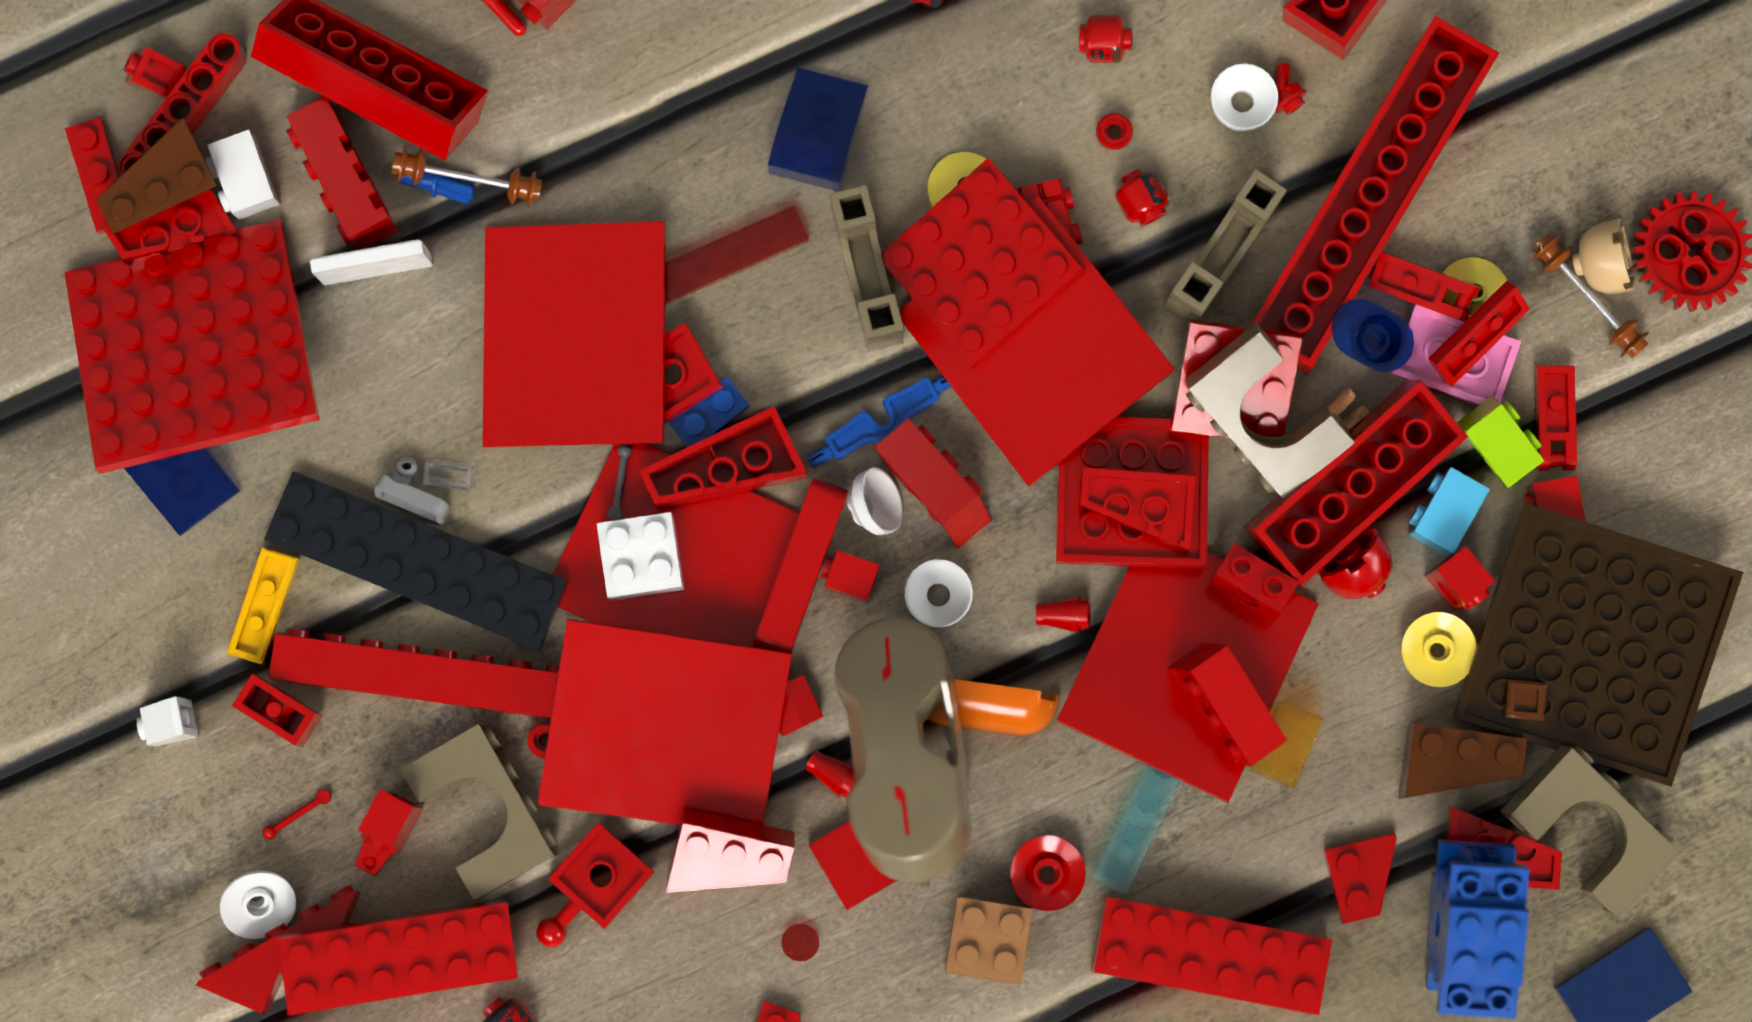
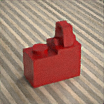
[355,789,424,876]

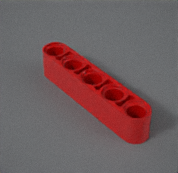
[118,33,247,175]
[752,478,849,653]

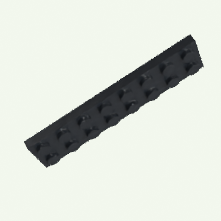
[264,471,568,651]

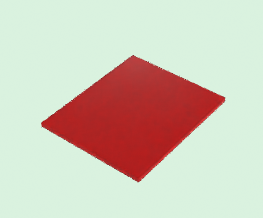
[899,196,1176,487]
[482,221,666,448]
[553,444,799,647]
[1056,551,1319,803]
[537,619,792,825]

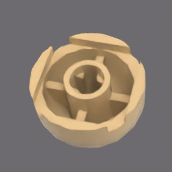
[1573,218,1636,294]

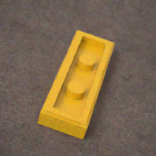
[226,547,299,665]

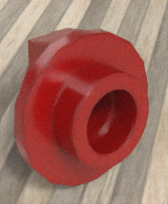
[1275,63,1307,115]

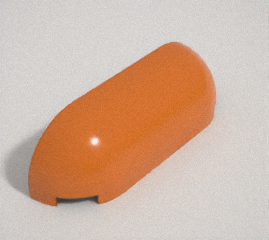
[927,679,1060,735]

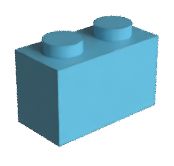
[1408,467,1490,557]

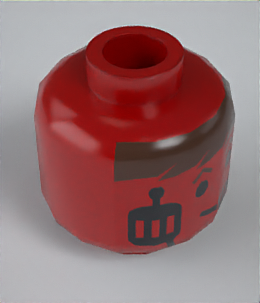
[1079,15,1133,63]

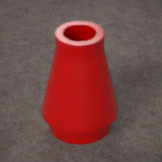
[1036,595,1091,633]
[805,750,855,798]

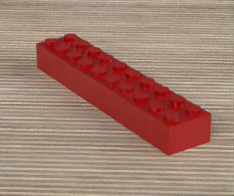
[1249,16,1499,375]

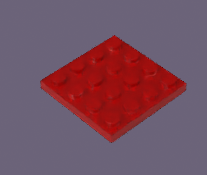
[881,158,1085,368]
[1056,417,1209,569]

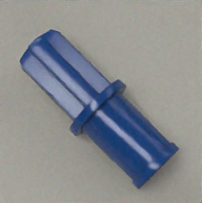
[400,172,475,204]

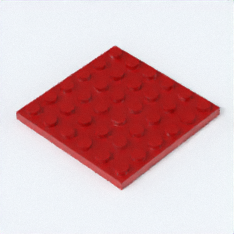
[64,219,320,474]

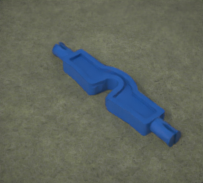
[807,375,951,469]

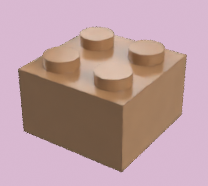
[945,896,1033,985]

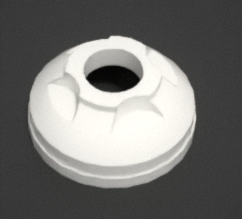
[1210,64,1278,132]
[847,467,903,535]
[905,559,973,628]

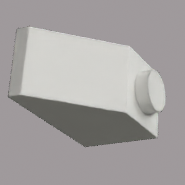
[137,697,199,747]

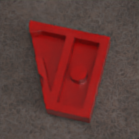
[1323,833,1397,924]

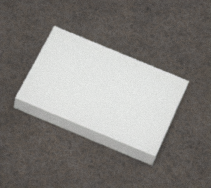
[310,239,433,286]

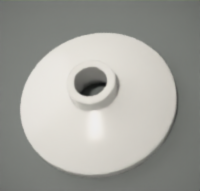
[219,871,296,939]

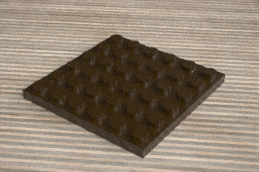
[1453,503,1744,787]

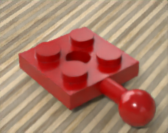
[664,323,724,425]
[536,822,655,948]

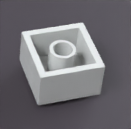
[596,512,685,601]

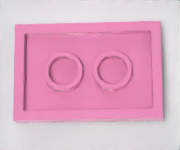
[1390,304,1521,407]

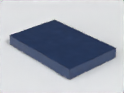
[1554,927,1693,1022]

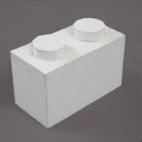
[206,130,280,220]

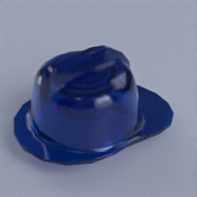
[1332,299,1414,372]

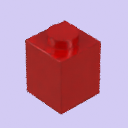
[820,550,880,603]

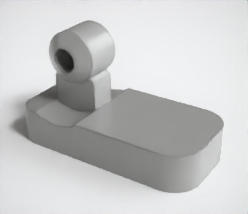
[374,457,449,526]

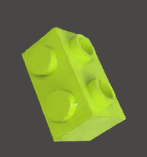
[1457,396,1544,488]

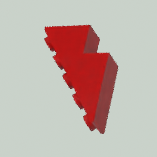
[196,885,361,1014]

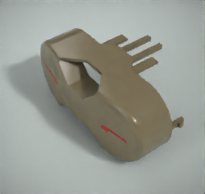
[835,618,971,889]

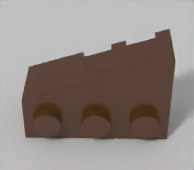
[96,117,216,234]
[1398,723,1527,799]

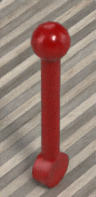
[262,790,332,840]

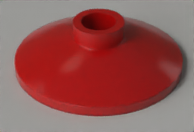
[1010,836,1086,911]

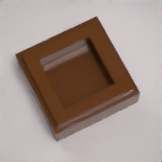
[1504,679,1547,721]

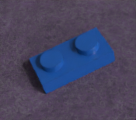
[669,377,750,447]

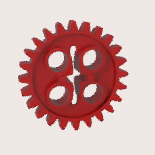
[1631,191,1752,312]

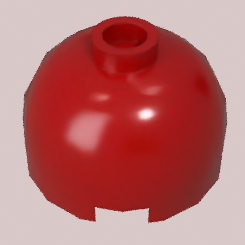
[1318,527,1393,599]

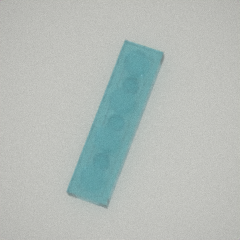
[1092,765,1181,895]

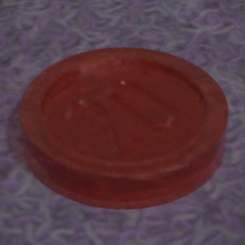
[781,923,819,962]

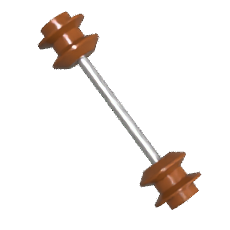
[391,146,542,207]
[1531,233,1649,358]

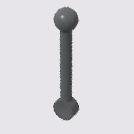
[608,444,632,521]

